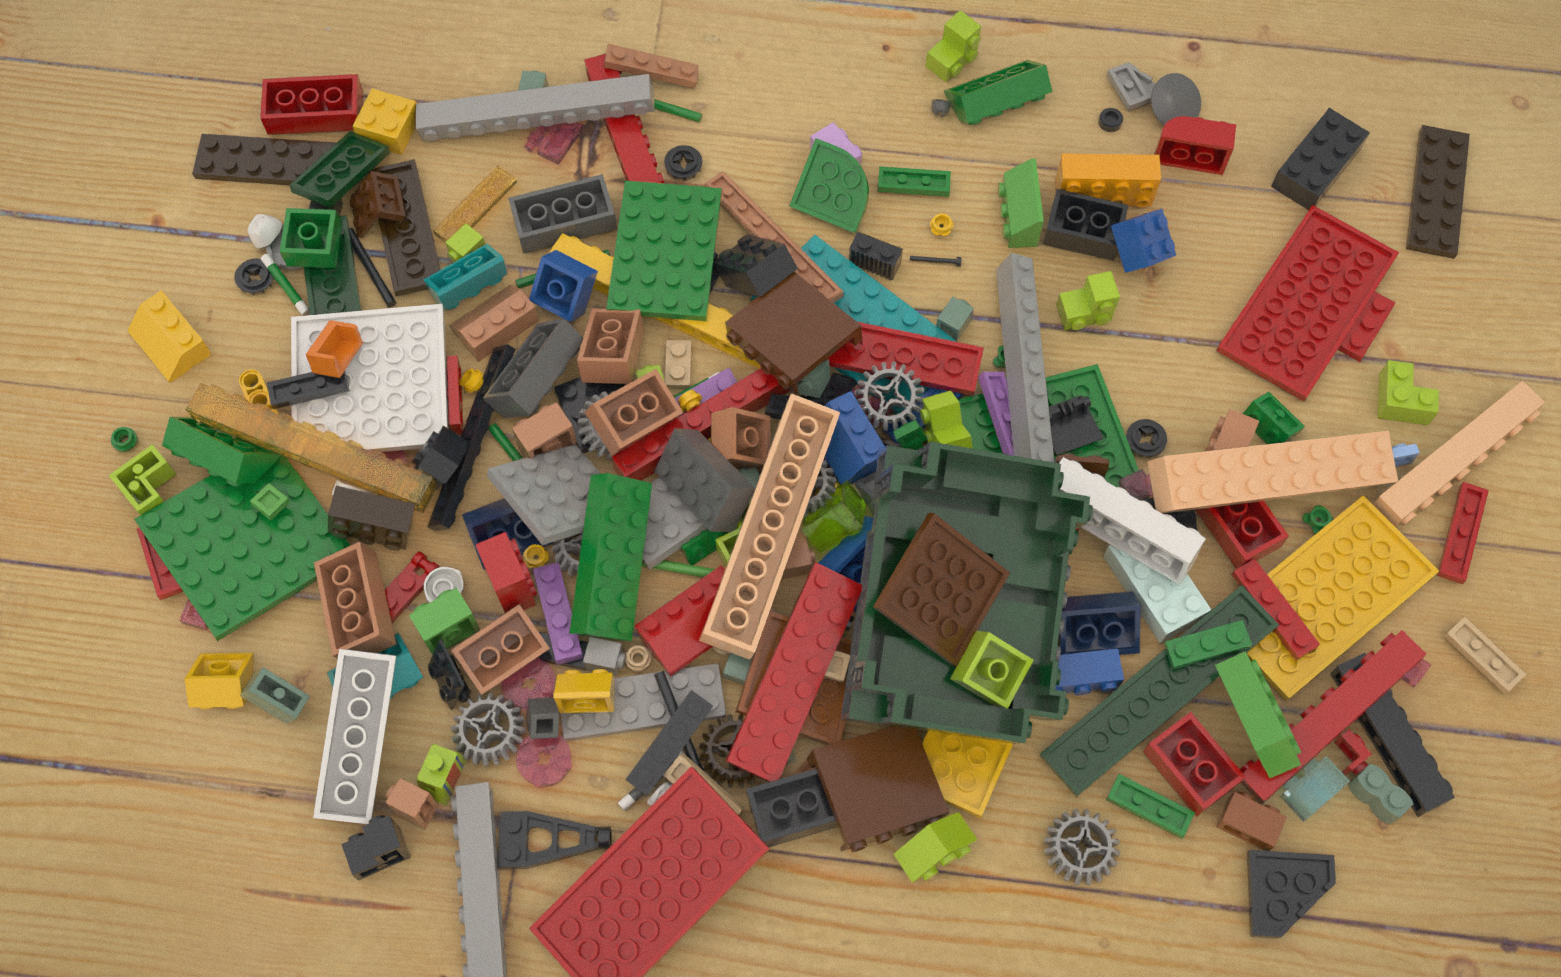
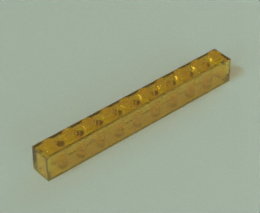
[186,383,437,513]

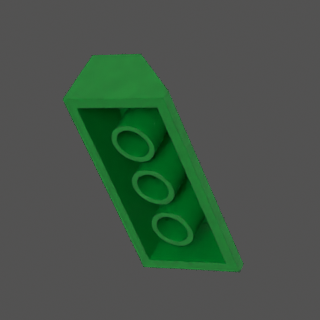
[944,60,1052,125]
[162,417,280,486]

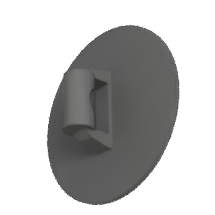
[1151,73,1201,125]

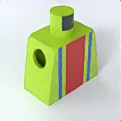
[417,744,466,806]

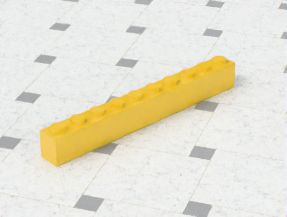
[549,233,761,369]

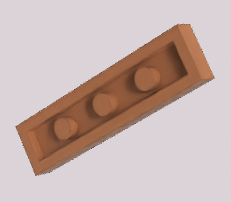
[604,44,699,88]

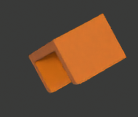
[305,320,363,378]

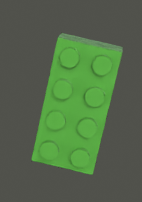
[1215,651,1302,778]

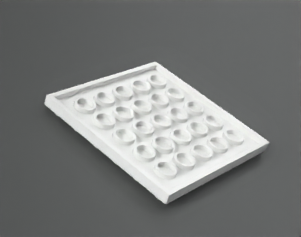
[291,304,449,460]

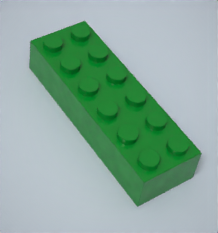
[569,473,652,641]

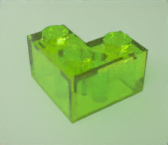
[801,480,866,553]

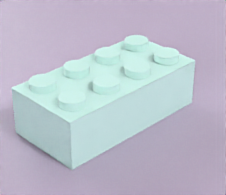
[1103,545,1211,644]

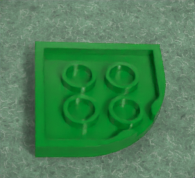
[789,138,869,233]

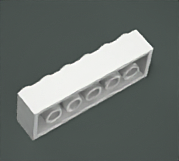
[1058,457,1206,585]
[313,649,396,824]

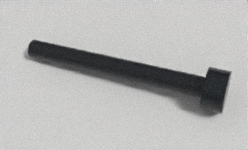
[910,256,962,267]

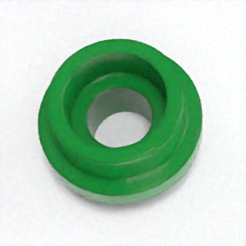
[111,427,138,452]

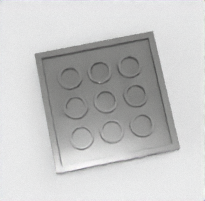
[487,444,601,545]

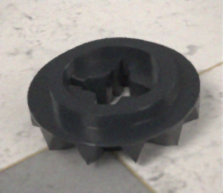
[664,145,703,181]
[234,258,275,295]
[1126,419,1167,459]

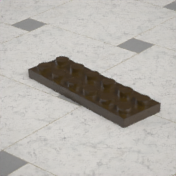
[1406,125,1470,259]
[192,134,336,185]
[368,159,441,296]

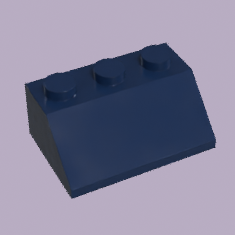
[462,498,554,570]
[1058,591,1141,655]

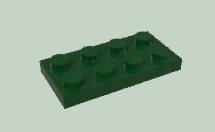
[290,131,390,208]

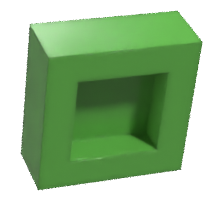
[250,483,290,520]

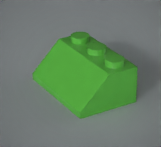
[998,158,1044,248]

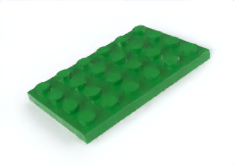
[606,181,722,321]

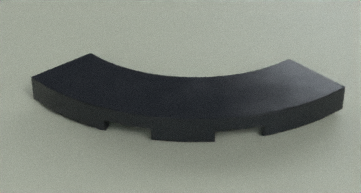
[765,372,856,420]

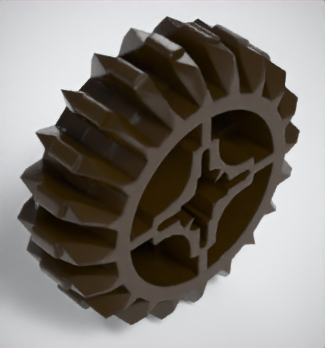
[699,714,761,788]

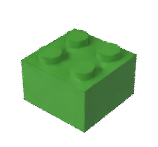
[409,587,480,655]

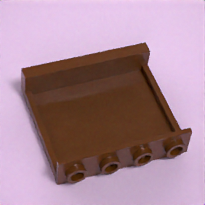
[725,272,862,395]
[807,726,949,853]

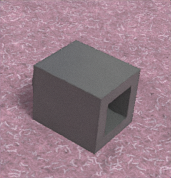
[526,698,559,739]

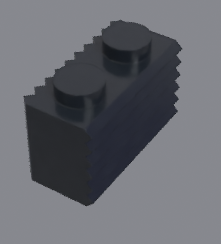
[849,232,903,281]

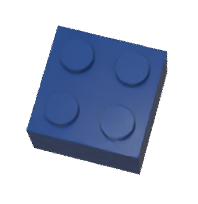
[1111,208,1176,273]
[529,250,598,322]

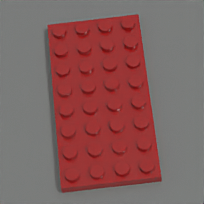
[1216,205,1399,401]
[529,766,770,977]

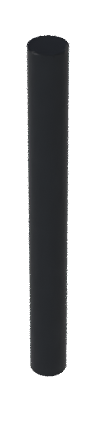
[349,228,396,307]
[654,671,704,771]

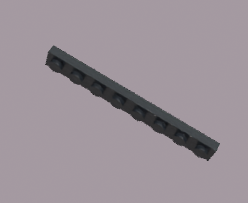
[427,344,515,531]

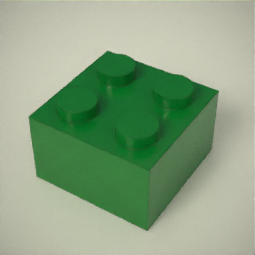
[280,208,342,268]

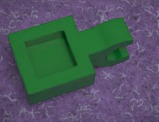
[893,420,928,450]

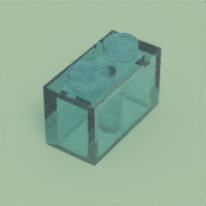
[1280,756,1350,822]

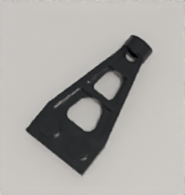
[498,811,612,869]

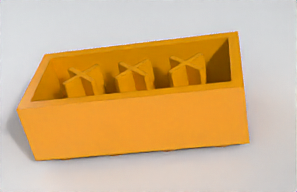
[1055,153,1161,207]

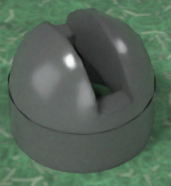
[931,99,951,117]

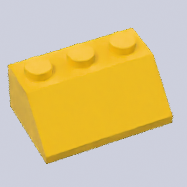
[127,290,211,383]

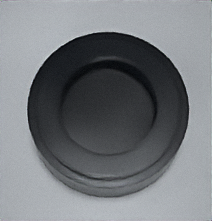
[1098,108,1123,132]

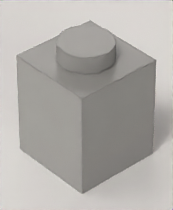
[583,637,626,677]

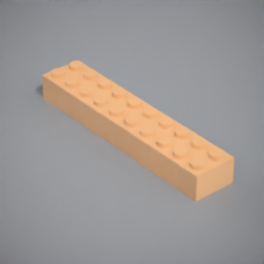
[699,394,840,660]
[1148,431,1398,514]

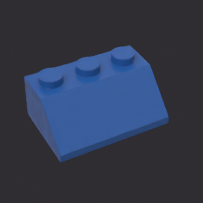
[824,391,885,488]
[819,516,873,612]

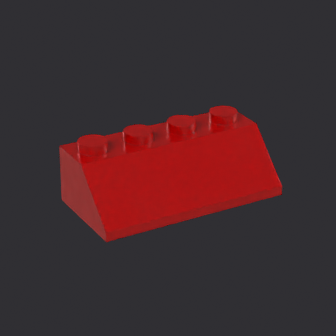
[635,566,725,676]

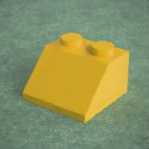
[184,652,254,709]
[554,669,615,714]

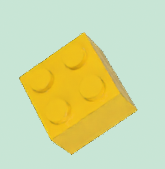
[353,88,416,155]

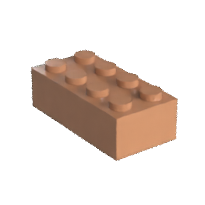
[314,542,396,659]

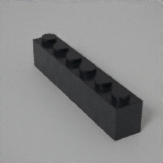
[1330,653,1455,817]

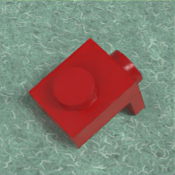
[1334,729,1372,776]

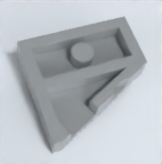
[1106,62,1155,111]

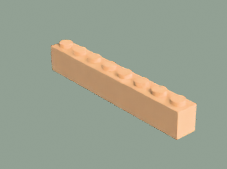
[1373,381,1545,527]

